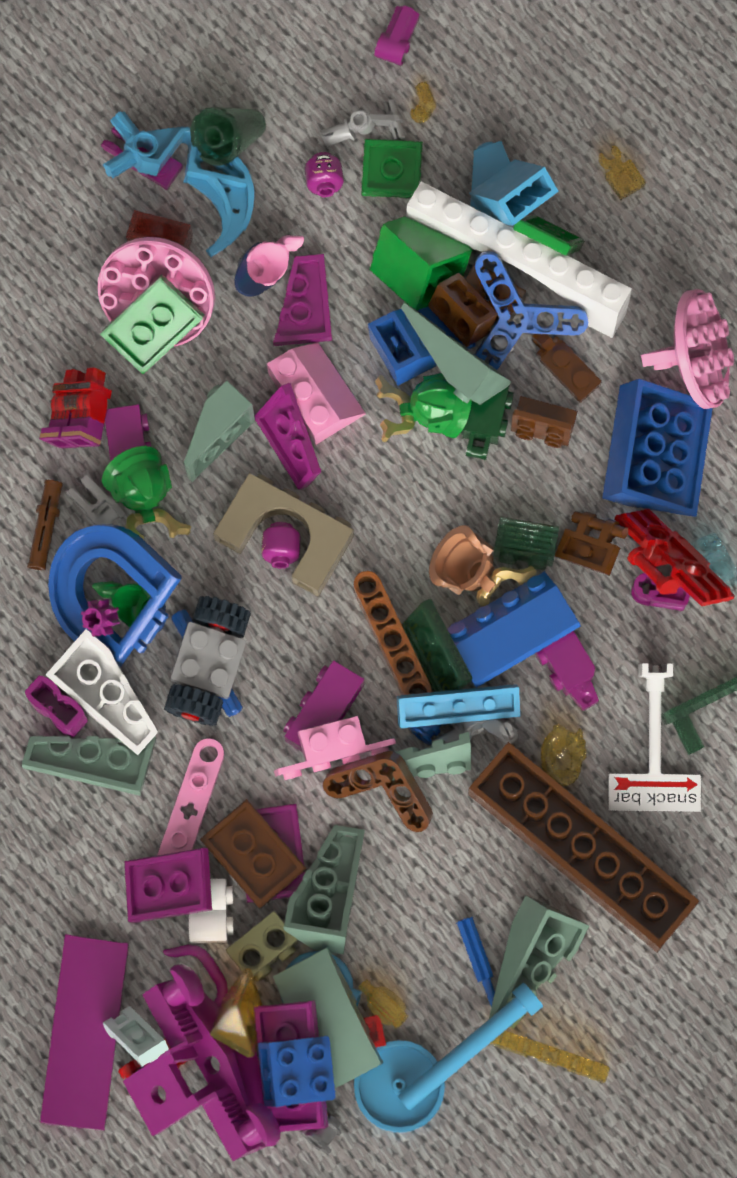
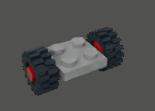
[164,596,251,726]

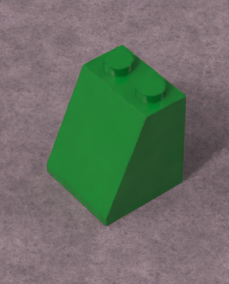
[369,216,472,311]

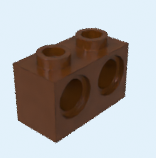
[428,273,498,347]

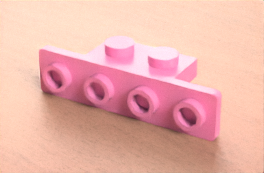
[274,716,396,780]

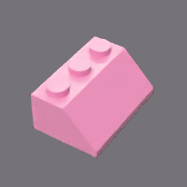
[267,342,366,445]

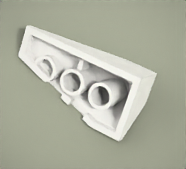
[45,629,158,755]

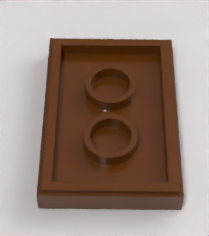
[200,799,307,909]

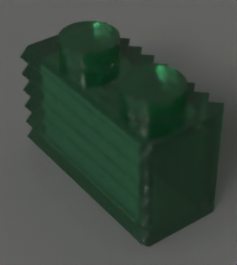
[493,516,559,570]

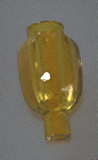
[358,979,409,1029]

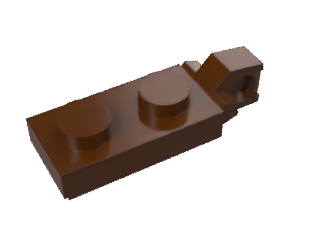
[532,334,602,403]

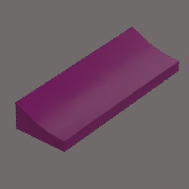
[40,934,129,1131]

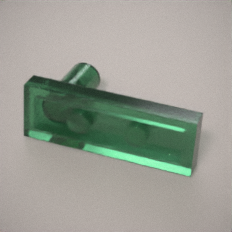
[661,676,737,755]

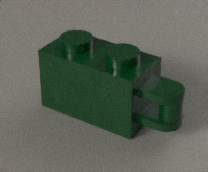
[463,385,514,460]

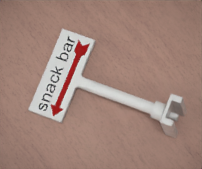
[608,663,701,812]

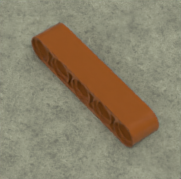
[354,571,432,695]

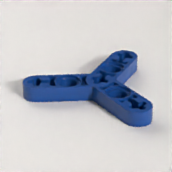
[474,251,588,370]

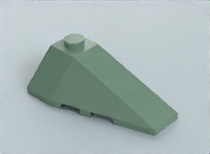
[284,825,365,954]
[489,895,589,1029]

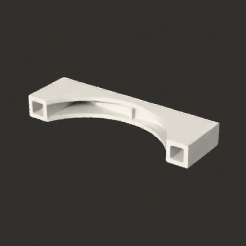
[406,181,632,338]

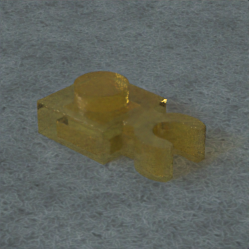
[598,145,646,201]

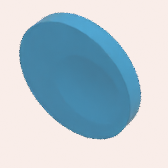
[354,1041,445,1133]

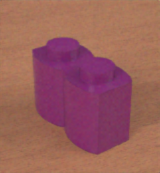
[25,675,88,737]

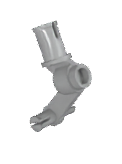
[321,99,406,147]
[432,719,519,748]

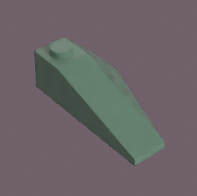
[401,303,512,405]

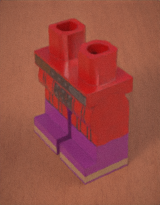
[39,367,112,448]

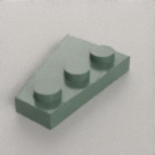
[384,732,471,780]

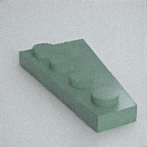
[22,736,156,796]

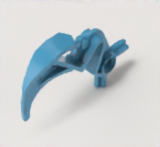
[103,111,254,257]

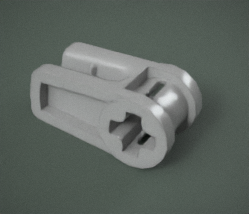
[66,474,125,526]

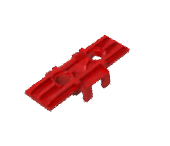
[614,509,735,606]

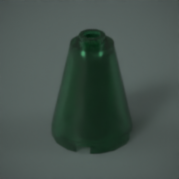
[190,107,266,166]

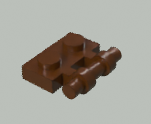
[555,511,628,576]

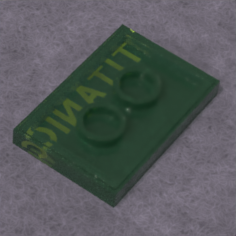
[401,599,473,692]

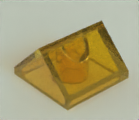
[210,968,263,1057]

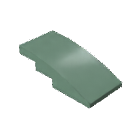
[273,947,383,1088]

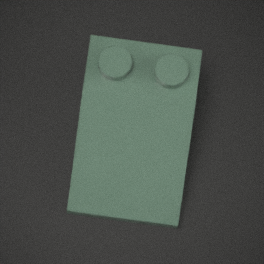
[184,381,255,482]

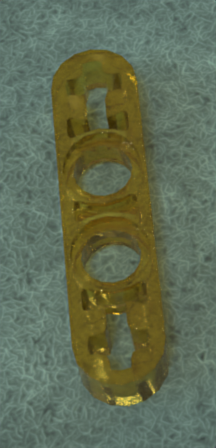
[490,1031,610,1083]

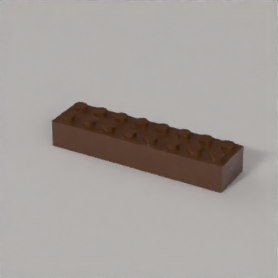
[468,742,699,953]

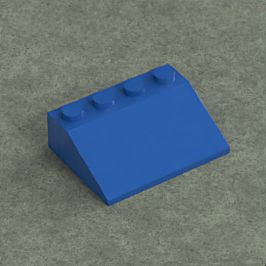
[602,379,713,517]

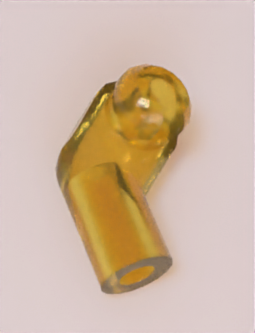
[410,82,436,123]

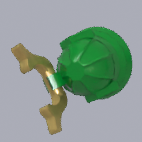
[375,373,472,442]
[102,446,191,540]

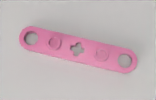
[157,738,224,856]

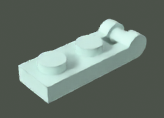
[103,1006,169,1066]

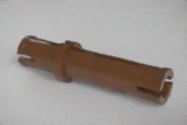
[27,480,63,571]

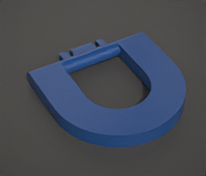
[48,524,182,668]

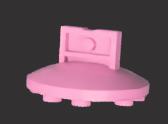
[98,237,215,347]
[641,289,734,409]

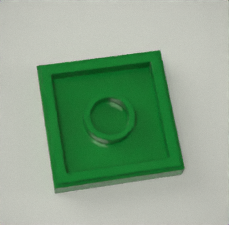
[361,139,423,198]

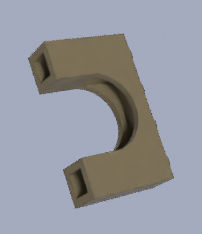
[213,473,354,597]

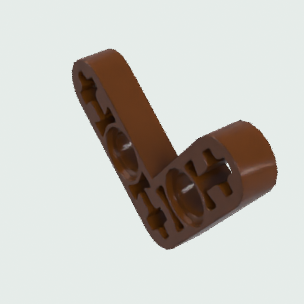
[323,751,433,832]

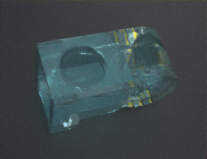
[692,532,737,587]

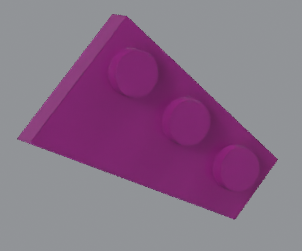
[273,254,332,346]
[254,383,321,490]

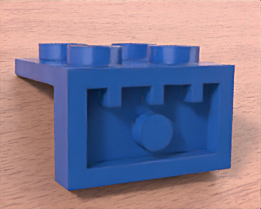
[258,1036,335,1107]

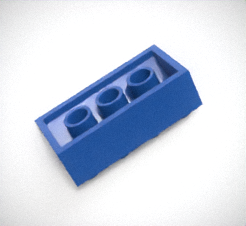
[441,571,581,688]

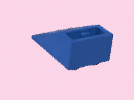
[368,307,476,386]

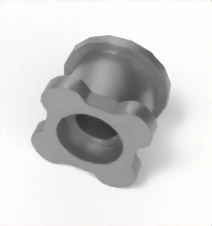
[299,1113,342,1155]

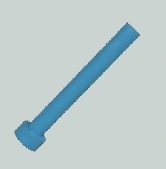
[398,982,544,1111]

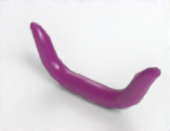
[162,944,228,1009]

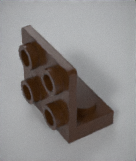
[511,396,578,448]

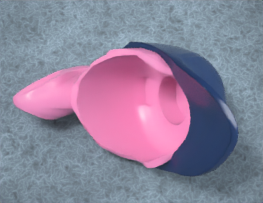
[234,235,304,297]

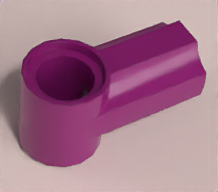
[374,5,420,66]

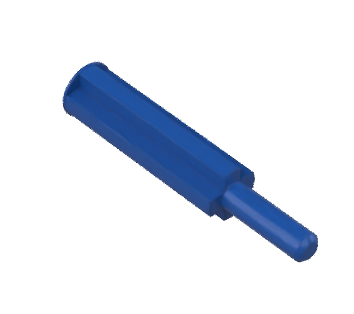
[456,917,495,1007]

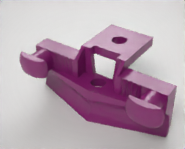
[123,964,281,1162]

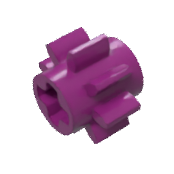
[81,599,120,637]

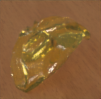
[541,725,587,786]

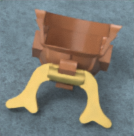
[429,525,536,607]

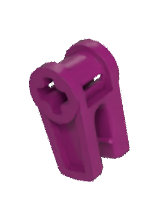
[631,573,690,611]

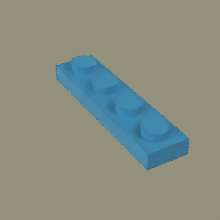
[397,684,520,728]

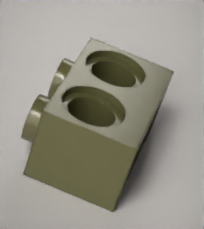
[226,911,298,982]

